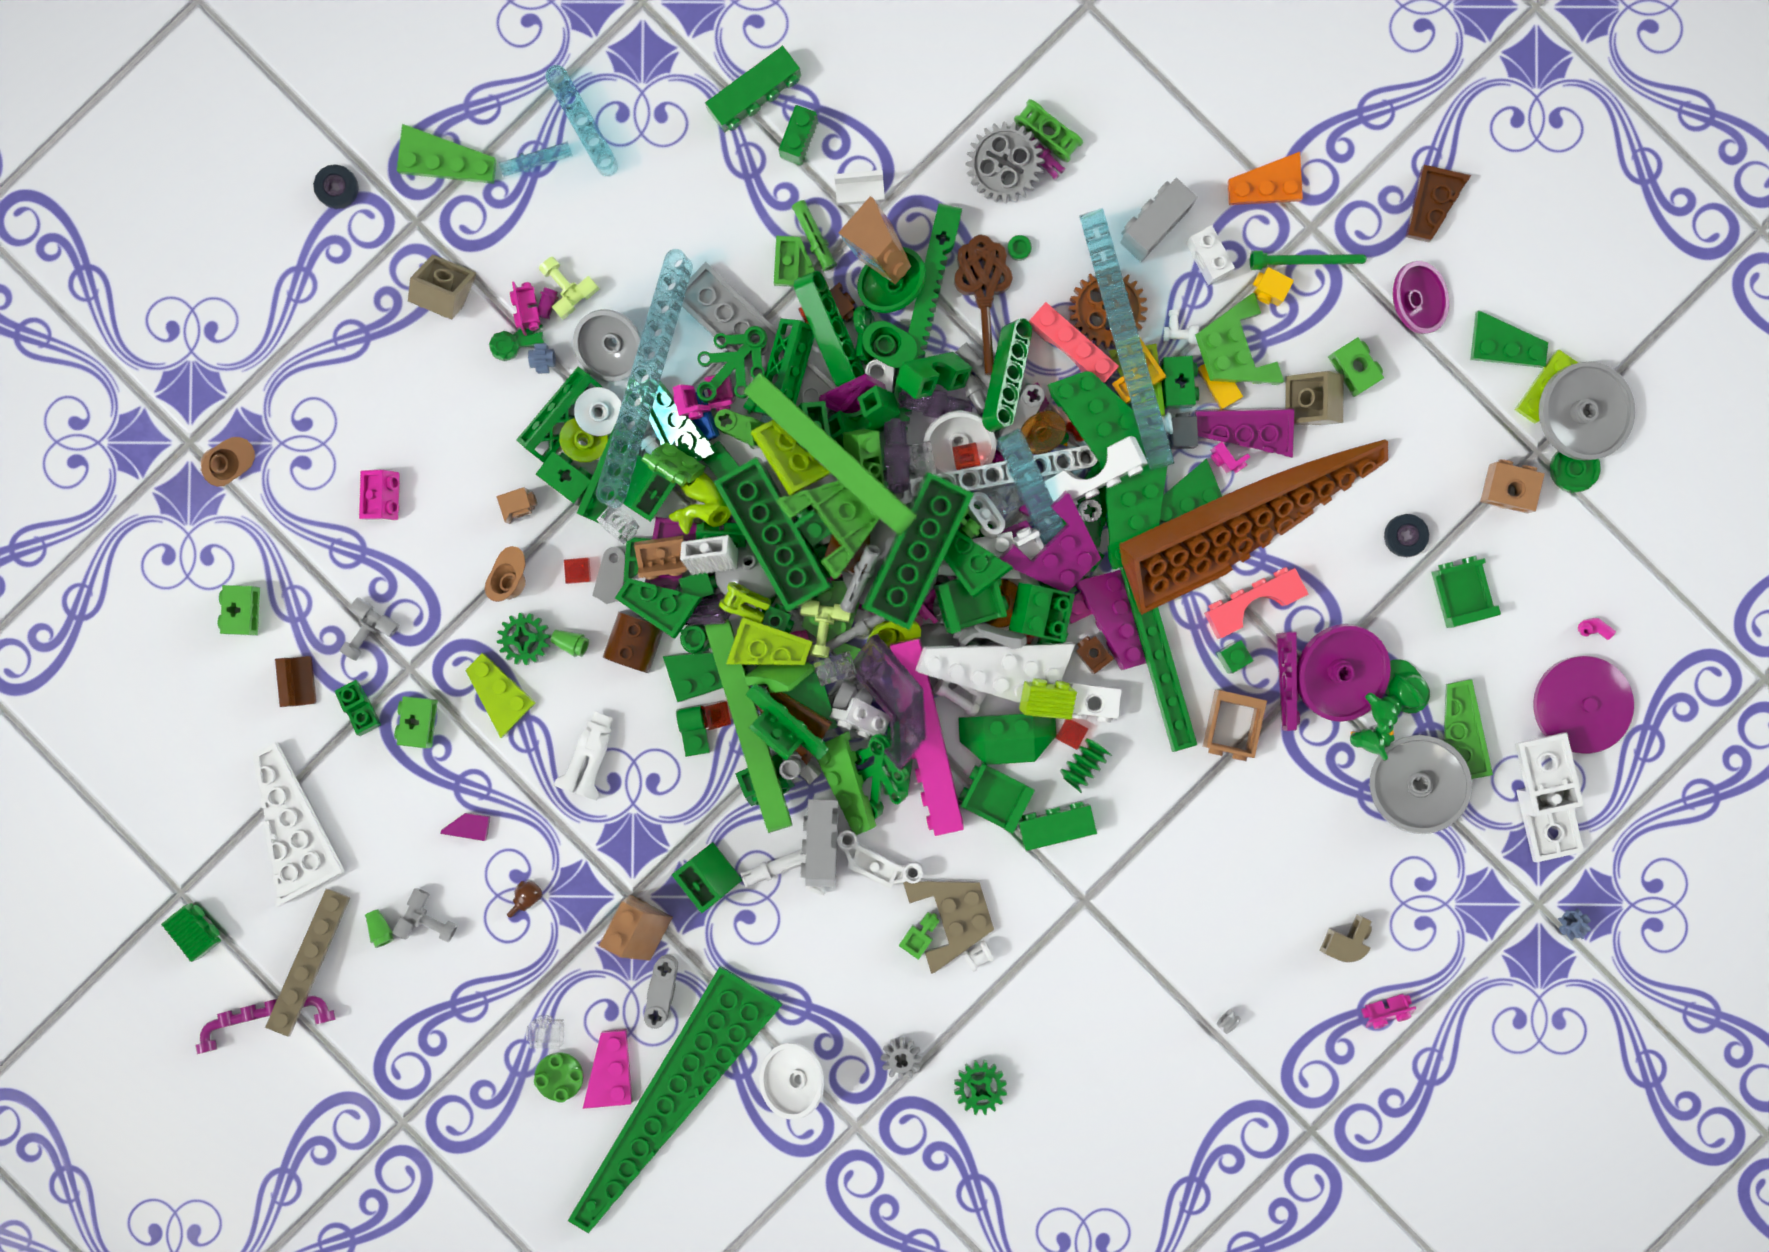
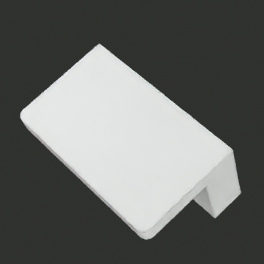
[834,170,885,206]

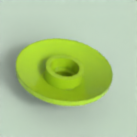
[559,418,608,462]

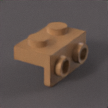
[634,535,687,579]

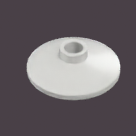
[574,387,623,436]

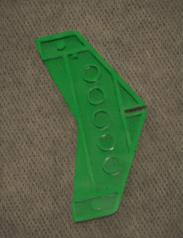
[1047,371,1170,570]

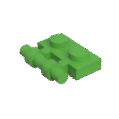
[642,442,706,486]

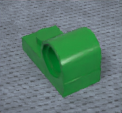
[676,705,710,757]

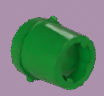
[680,623,711,654]

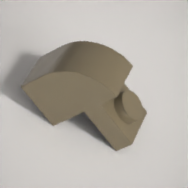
[1319,914,1372,962]

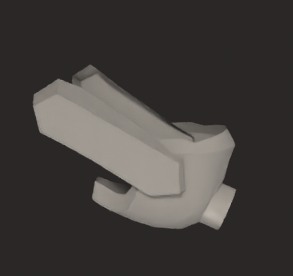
[953,623,1027,649]

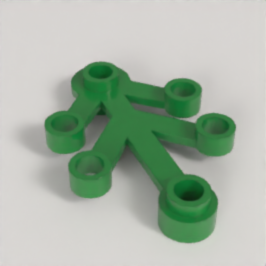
[697,326,768,403]
[855,733,909,819]

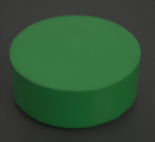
[1007,235,1032,261]

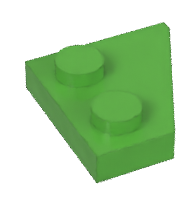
[774,236,815,287]

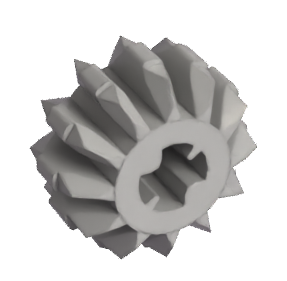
[881,1037,922,1080]

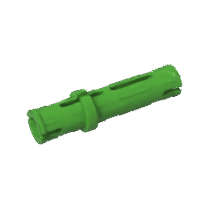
[792,200,837,272]

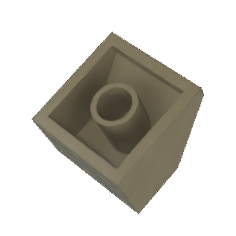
[408,254,476,320]
[1285,371,1344,425]

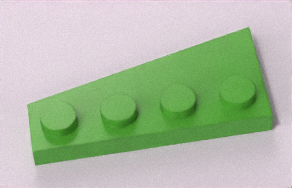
[1444,679,1493,779]

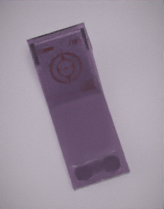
[848,634,926,770]

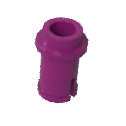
[537,287,559,320]

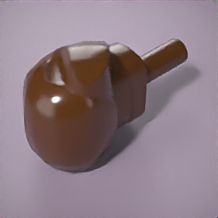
[507,881,543,918]

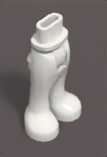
[554,712,613,801]

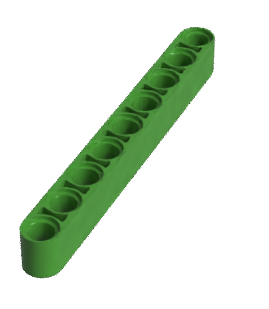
[743,372,917,535]
[705,617,792,833]

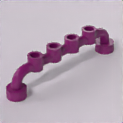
[195,996,336,1054]

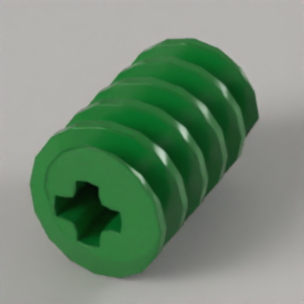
[1060,738,1112,793]

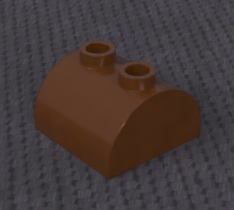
[602,611,663,673]

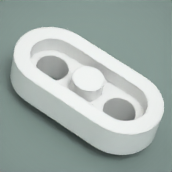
[968,492,1005,538]

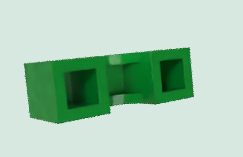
[896,352,973,399]
[828,385,901,448]

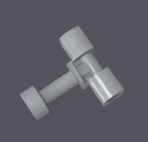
[340,598,400,661]
[780,750,821,785]
[392,888,458,942]

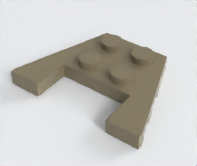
[903,881,994,974]

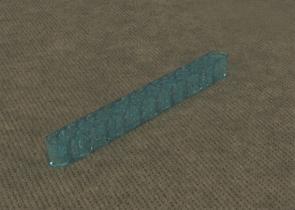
[1079,208,1175,470]
[596,249,693,509]

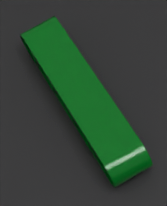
[794,271,865,387]
[982,318,1032,432]

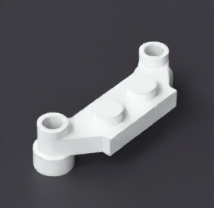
[837,830,923,889]

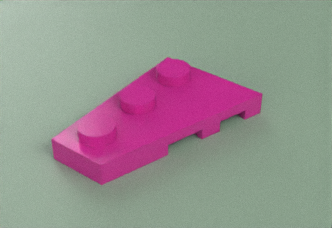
[582,1029,632,1109]

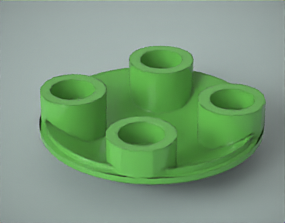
[534,1052,584,1103]

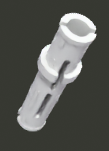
[741,849,806,888]

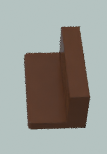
[275,656,316,707]

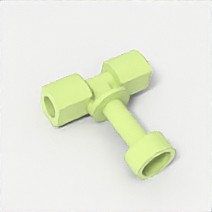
[539,257,600,320]
[801,600,851,658]

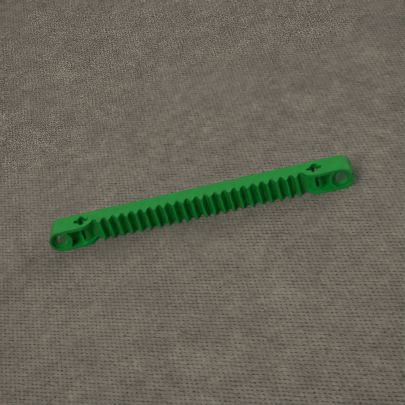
[881,203,963,496]

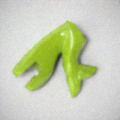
[668,472,731,534]

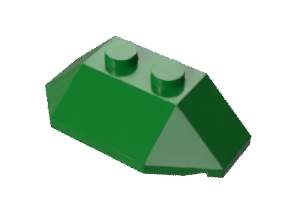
[958,713,1057,765]

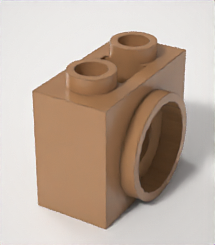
[1480,459,1545,514]

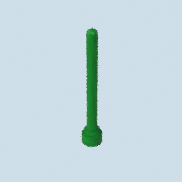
[1250,250,1367,270]

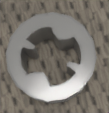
[1216,1009,1241,1034]

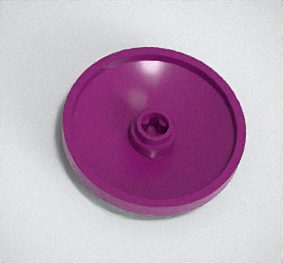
[1297,624,1391,722]
[1533,656,1634,754]

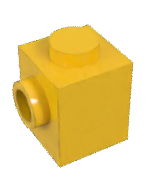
[1252,267,1294,306]

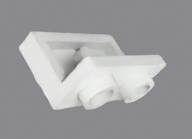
[830,698,891,740]

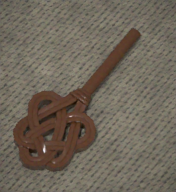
[954,234,1013,375]

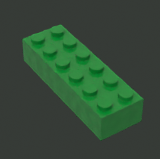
[714,457,834,612]
[861,472,974,630]

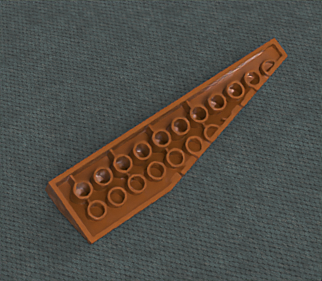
[1119,439,1388,614]

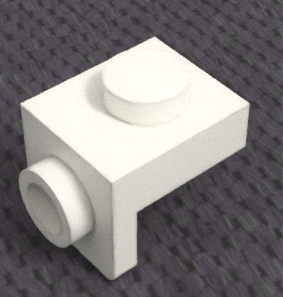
[1012,527,1044,560]

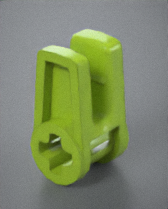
[719,582,771,624]

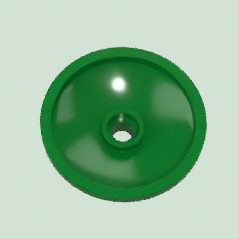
[857,247,926,313]

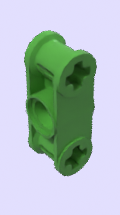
[1014,99,1083,163]
[714,409,761,444]

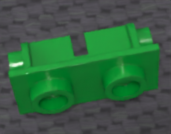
[696,522,746,548]

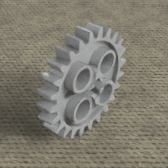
[966,122,1045,203]

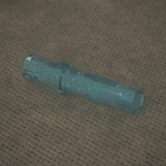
[498,141,573,177]

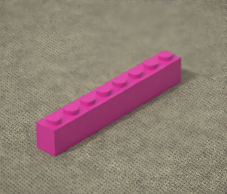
[887,637,964,836]

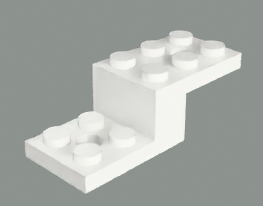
[1515,733,1584,862]

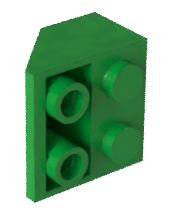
[609,453,676,522]
[1009,583,1075,642]
[671,842,742,914]

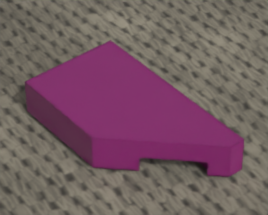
[440,813,491,841]

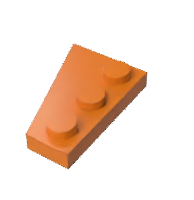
[1227,151,1303,205]

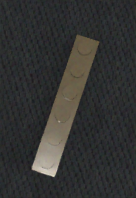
[265,889,351,1037]

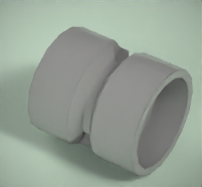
[832,679,875,711]

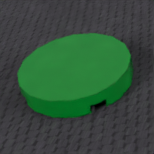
[1549,451,1601,493]

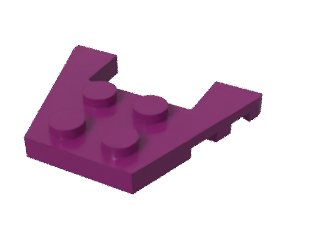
[999,490,1101,592]

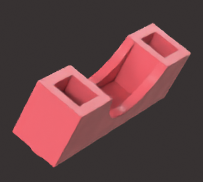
[1029,302,1119,384]
[1204,567,1308,639]

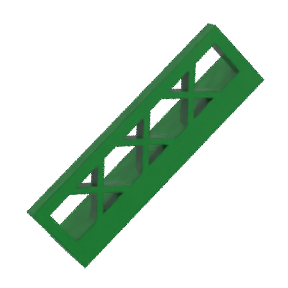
[755,318,814,415]
[516,367,604,463]
[577,424,642,525]

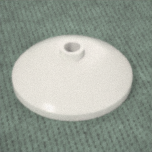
[923,411,996,480]
[759,1043,824,1119]

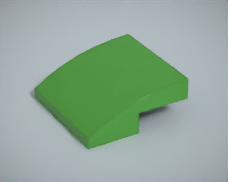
[744,662,815,693]

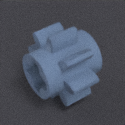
[528,343,556,374]
[1558,908,1591,941]

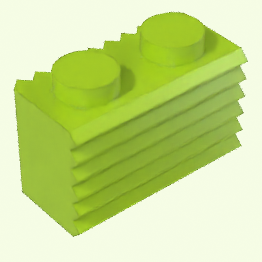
[1019,678,1077,720]

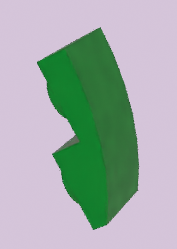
[703,440,740,479]
[334,680,381,736]

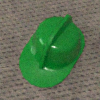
[862,321,918,368]
[1385,659,1430,714]

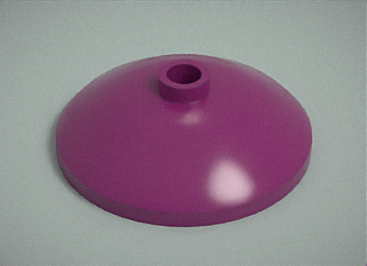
[1392,261,1449,334]

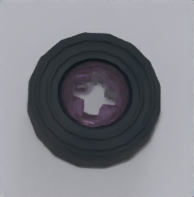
[313,164,359,209]
[1384,514,1430,558]

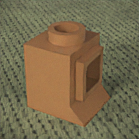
[496,487,537,524]

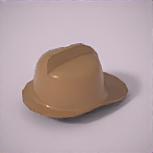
[200,437,255,487]
[485,546,526,602]

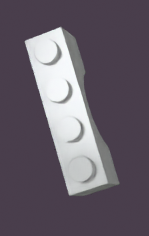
[1043,436,1148,506]

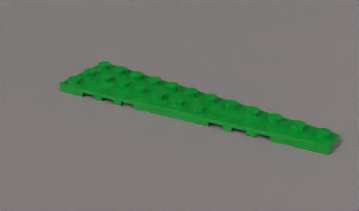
[568,966,783,1233]

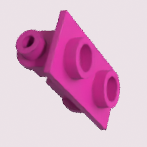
[510,282,541,336]
[1361,994,1416,1029]

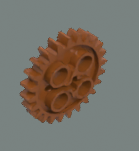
[1068,269,1148,349]

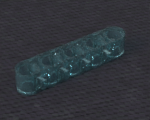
[546,65,618,177]
[996,428,1065,545]

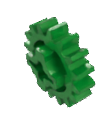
[497,613,551,665]
[954,1060,1007,1115]

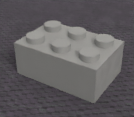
[1120,178,1198,262]

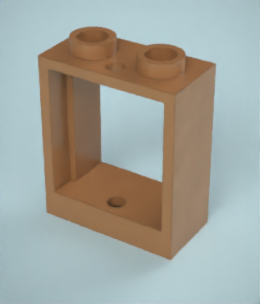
[1202,690,1267,761]

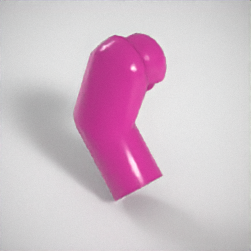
[1578,618,1616,640]

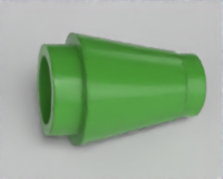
[550,629,589,657]
[365,909,394,948]

